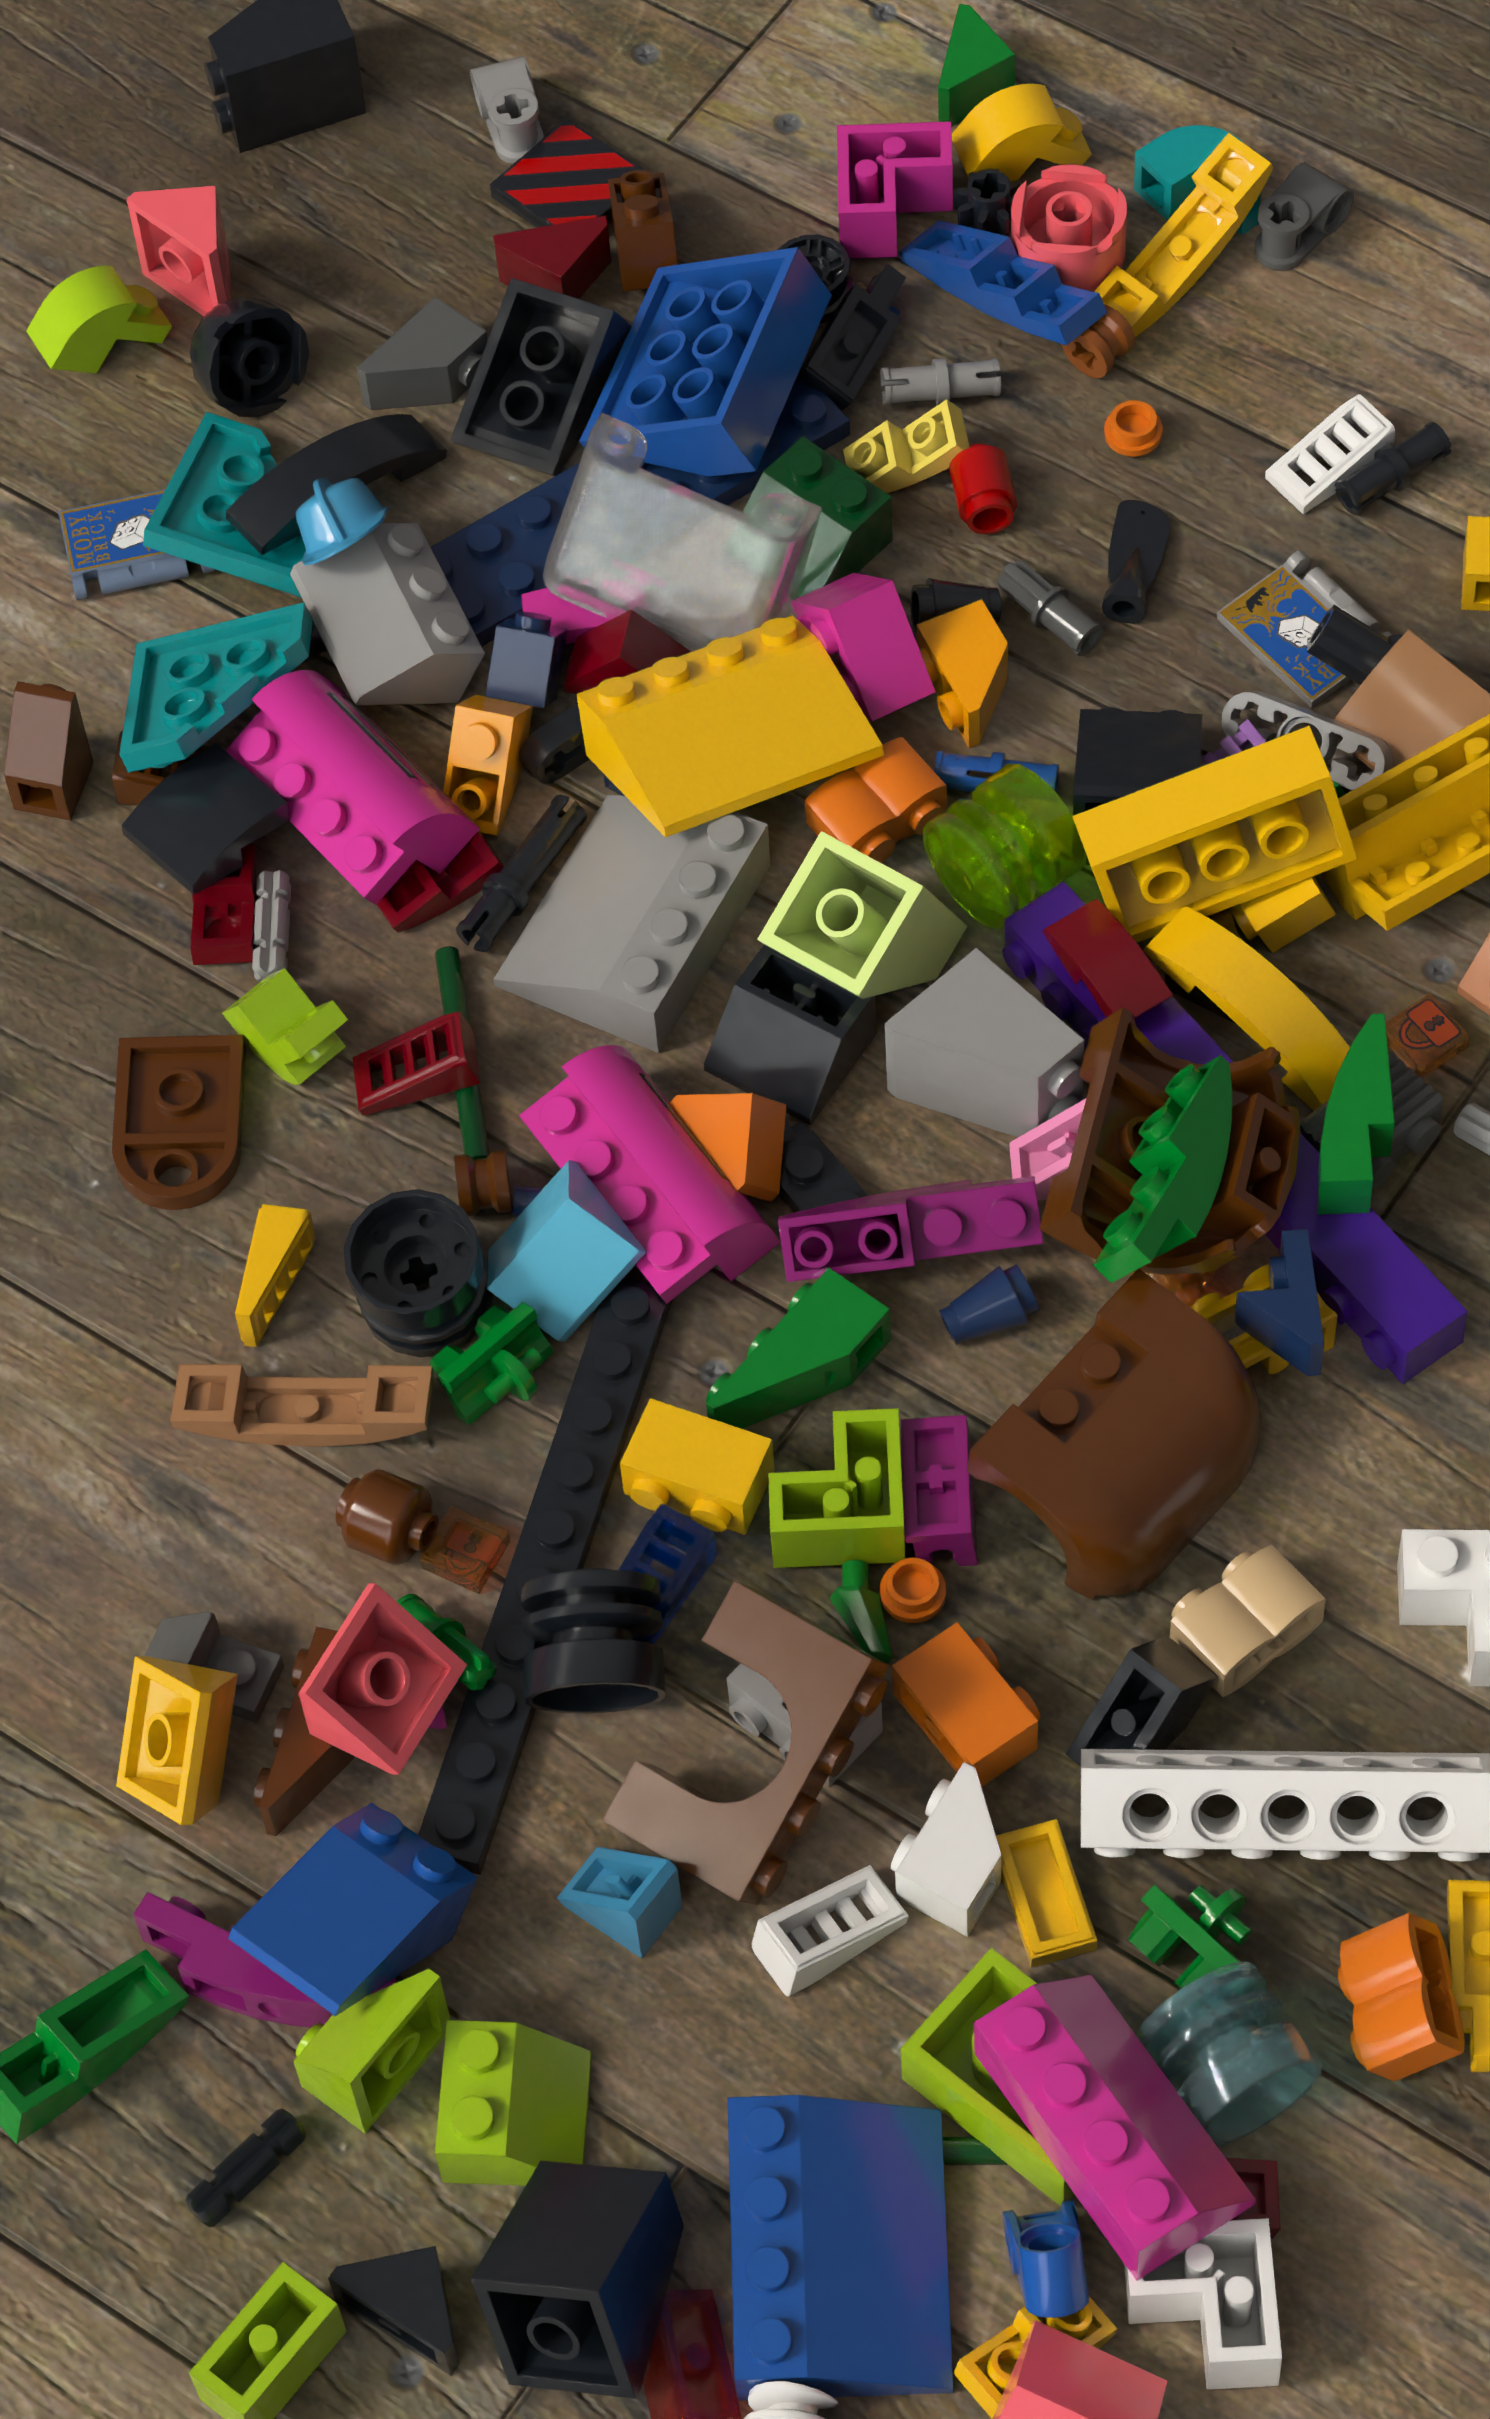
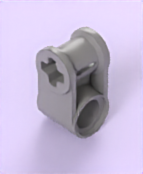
[470,56,544,164]

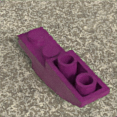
[778,1176,1043,1282]
[133,1892,397,2027]

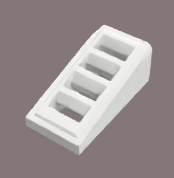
[1265,394,1395,514]
[752,1865,909,1997]

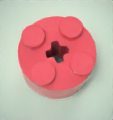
[1011,164,1127,292]

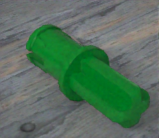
[396,1594,496,1690]

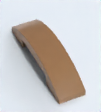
[170,1364,434,1447]

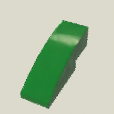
[1317,1013,1394,1215]
[0,1949,189,2144]

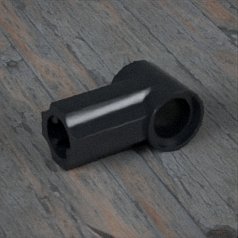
[1306,605,1403,685]

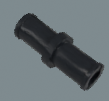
[1335,421,1452,515]

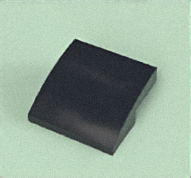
[121,743,290,895]

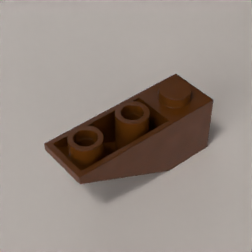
[253,1626,355,1836]

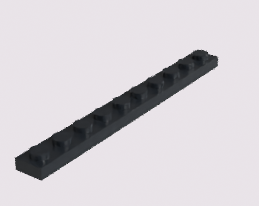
[418,1278,672,1875]

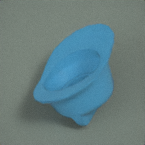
[296,477,390,566]

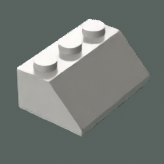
[290,523,485,705]

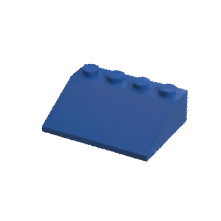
[579,247,832,477]
[727,2095,953,2401]

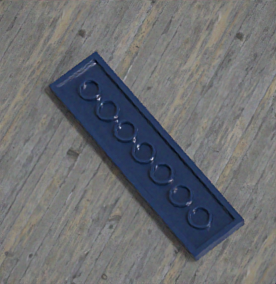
[430,367,850,647]

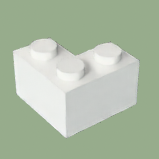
[1397,1529,1490,1686]
[1124,2218,1282,2390]

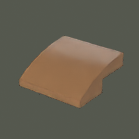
[1334,629,1490,771]

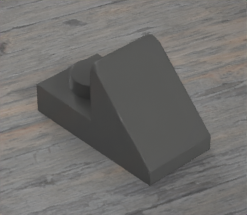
[144,1611,284,1723]

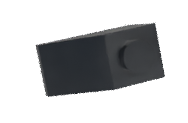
[1066,1635,1218,1767]

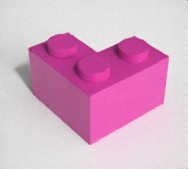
[837,122,953,258]
[791,573,935,721]

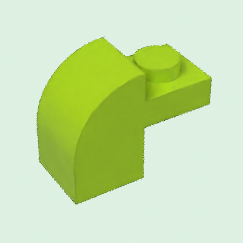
[26,265,172,374]
[222,968,348,1085]

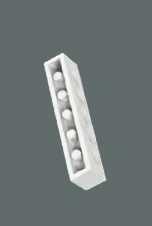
[1080,1749,1490,1861]

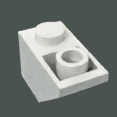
[891,1762,1001,1937]

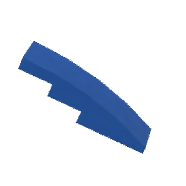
[899,220,1107,346]

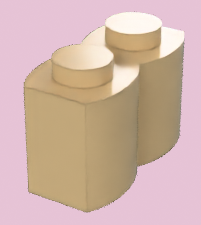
[1170,1544,1326,1697]

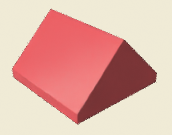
[126,186,231,316]
[298,1583,467,1775]
[993,2320,1168,2419]

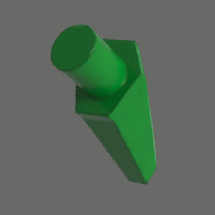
[830,1560,893,1663]

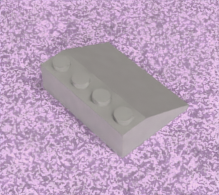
[493,795,771,1053]

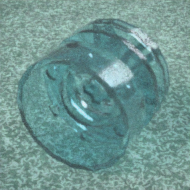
[1135,1961,1322,2147]

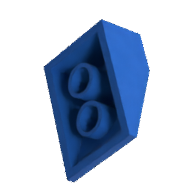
[228,1802,478,2016]

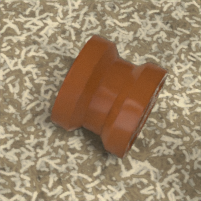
[1062,304,1135,379]

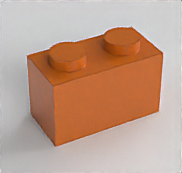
[892,1622,1041,1787]

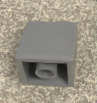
[885,948,1084,1138]

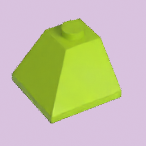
[293,1969,451,2134]

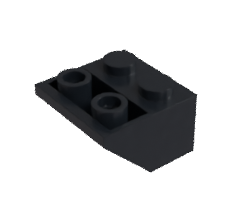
[704,945,877,1126]

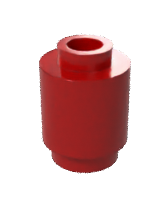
[949,444,1017,534]

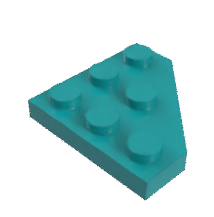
[143,412,306,598]
[119,602,313,773]

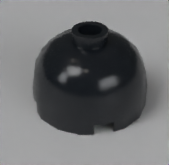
[190,297,309,417]

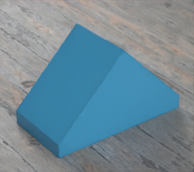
[557,1847,683,1959]

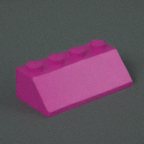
[974,1975,1256,2281]

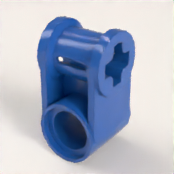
[1002,2200,1089,2318]

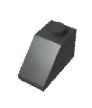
[357,297,488,410]

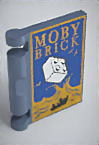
[58,489,215,600]

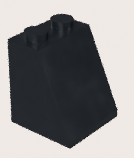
[204,0,366,153]
[1072,707,1203,865]
[471,2161,684,2399]

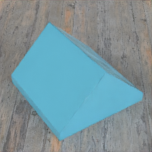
[487,1160,646,1342]

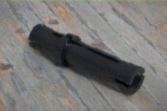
[456,794,587,952]

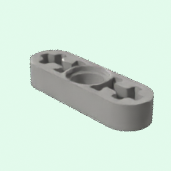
[1222,691,1393,790]

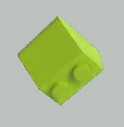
[435,2020,592,2186]

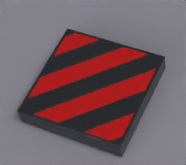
[490,118,644,228]

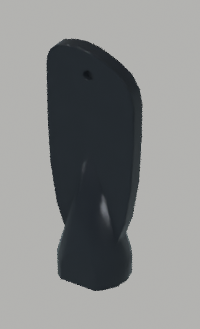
[1102,500,1170,624]

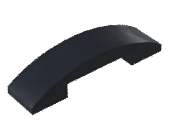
[226,414,447,555]

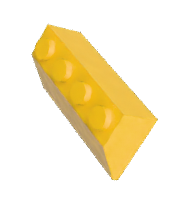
[1072,726,1358,943]

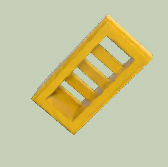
[235,1204,316,1347]

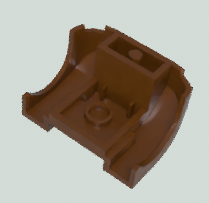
[967,1269,1262,1601]

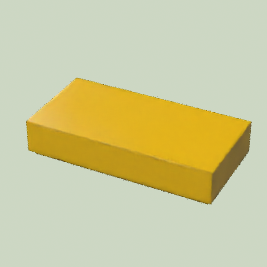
[996,1819,1097,1968]

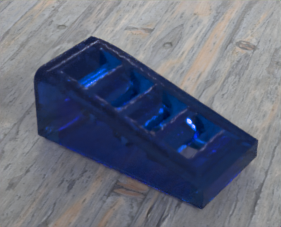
[619,1504,717,1644]

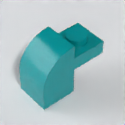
[1134,125,1262,235]

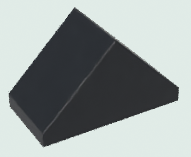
[328,2246,459,2376]

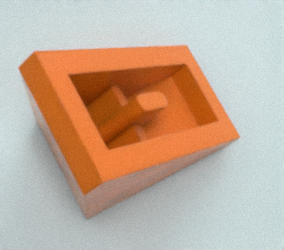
[669,1093,786,1202]

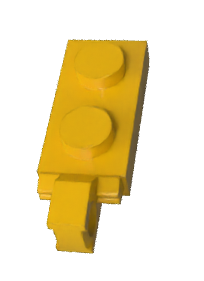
[1447,1880,1490,2073]

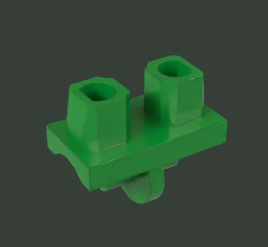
[430,1302,554,1426]
[1128,1885,1258,2010]

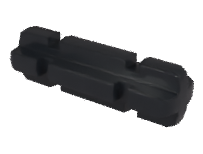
[185,2109,306,2227]

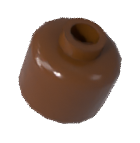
[336,1469,439,1565]

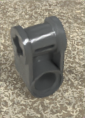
[1254,162,1354,271]

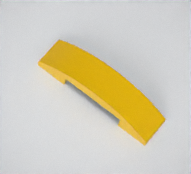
[1094,133,1274,337]
[1142,906,1350,1111]

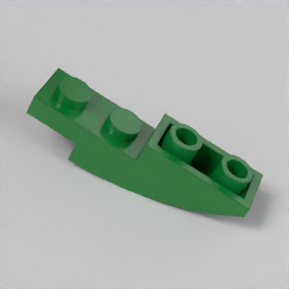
[1093,1055,1232,1283]

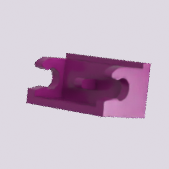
[901,1415,978,1566]

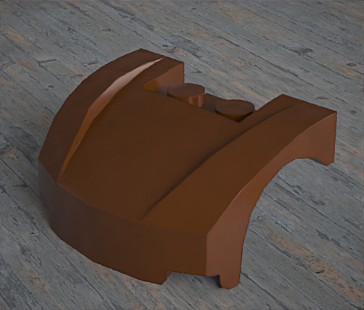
[1039,1007,1300,1275]

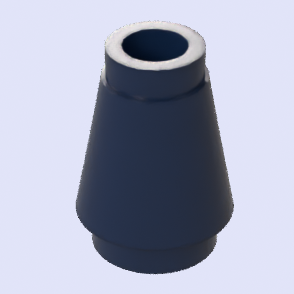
[939,1264,1040,1345]

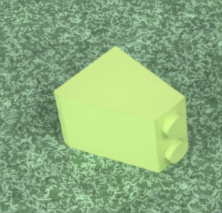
[757,831,967,999]

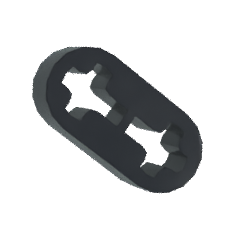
[519,703,590,784]

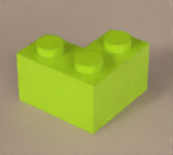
[768,1408,905,1568]

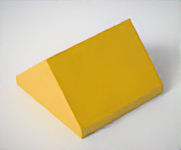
[116,1656,238,1825]

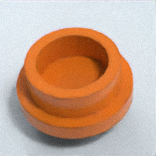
[1104,400,1163,457]
[880,1558,946,1623]

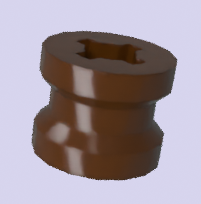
[454,1150,512,1218]

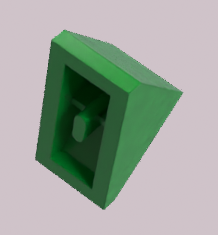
[938,4,1015,126]

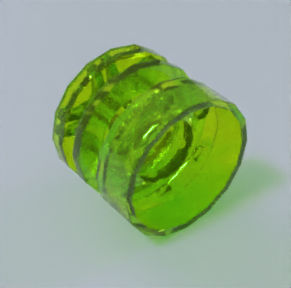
[923,763,1087,929]

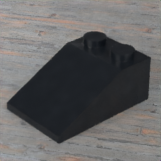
[450,278,631,477]

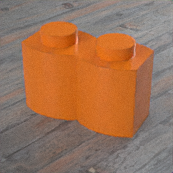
[804,737,947,863]
[1338,1912,1465,2082]

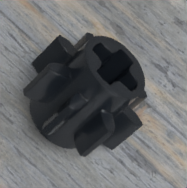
[954,169,1021,237]

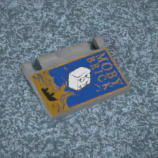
[1217,550,1392,708]

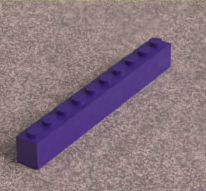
[1002,881,1468,1384]

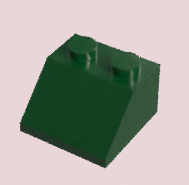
[726,436,893,599]

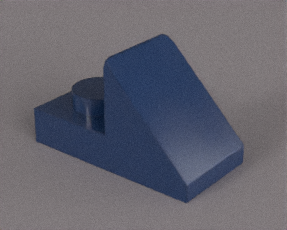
[1235,1229,1324,1376]

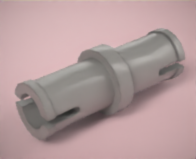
[880,358,1001,405]

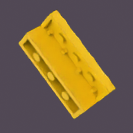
[1322,714,1490,931]

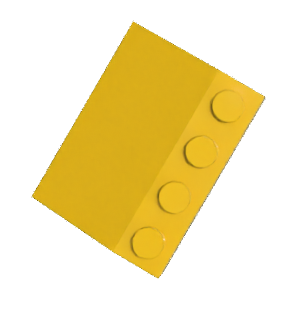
[577,615,884,838]

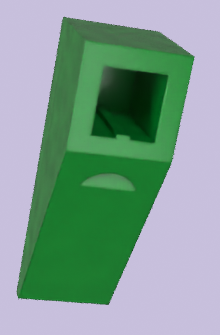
[706,1268,891,1429]

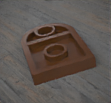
[112,1035,246,1210]

